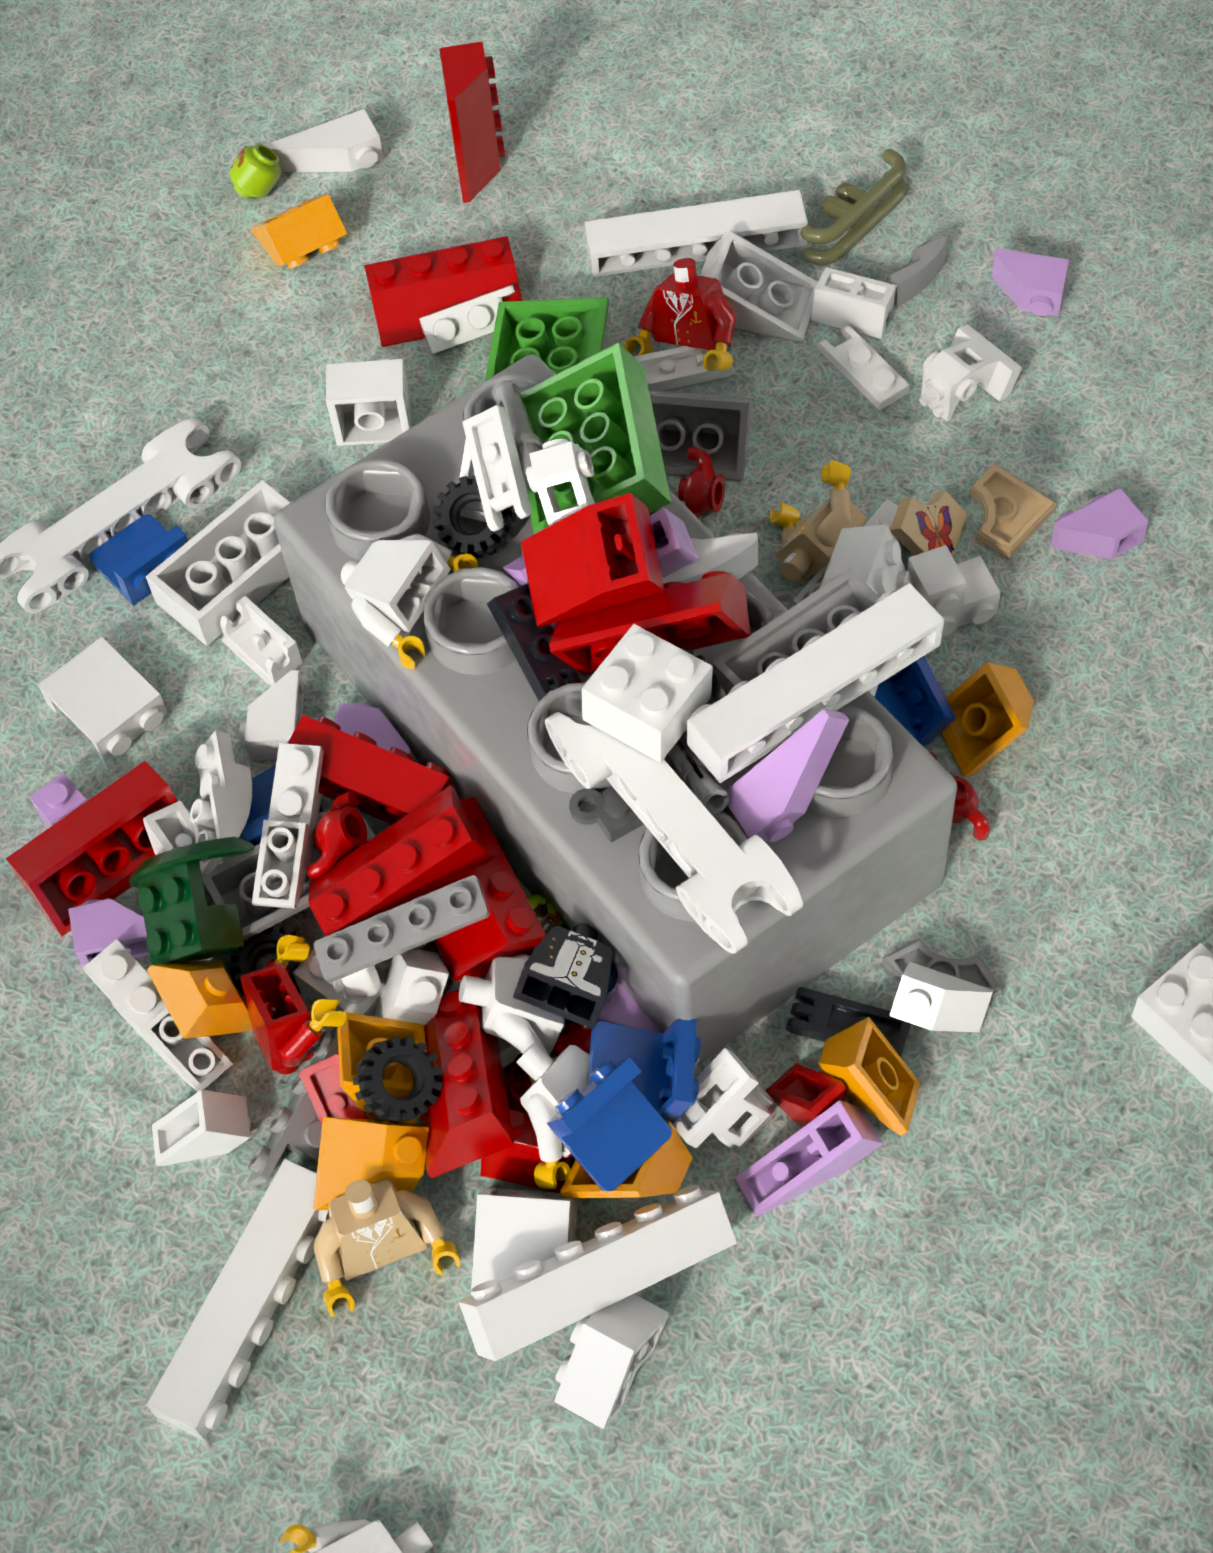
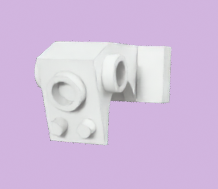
[919,324,1022,422]
[526,439,595,534]
[672,1048,776,1148]

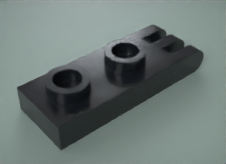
[487,583,582,701]
[785,987,912,1058]

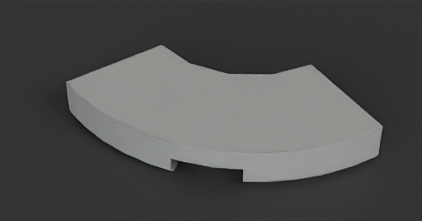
[882,939,1002,999]

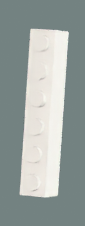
[584,190,808,277]
[687,583,945,783]
[147,1159,329,1440]
[459,1185,737,1361]

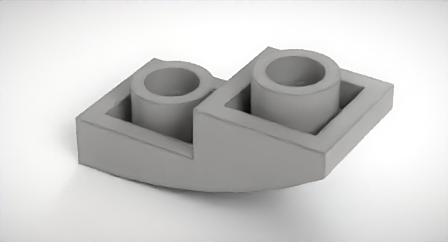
[889,235,948,307]

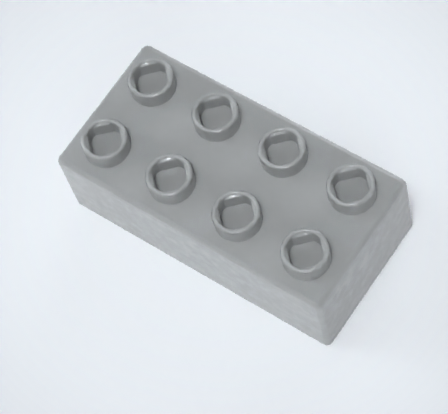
[274,355,957,1067]

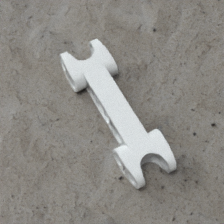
[0,418,241,614]
[545,712,803,954]

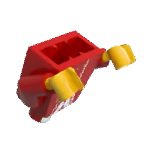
[624,258,736,371]
[240,935,347,1075]

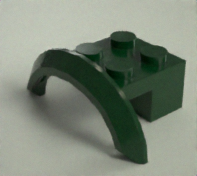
[129,836,254,965]

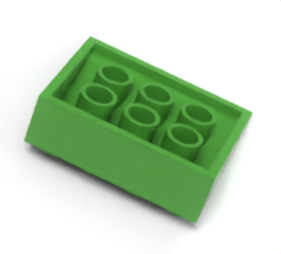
[485,297,609,381]
[520,342,671,534]

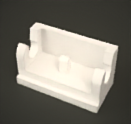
[811,267,897,339]
[220,596,303,686]

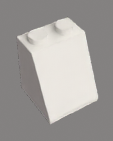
[471,1187,579,1296]

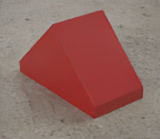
[765,1063,846,1129]

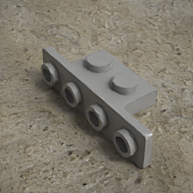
[314,875,490,983]
[247,1028,338,1187]

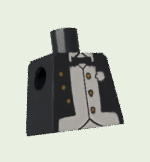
[513,924,613,1029]

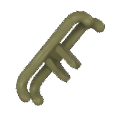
[800,149,907,265]

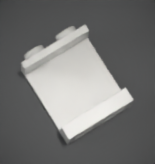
[38,637,168,762]

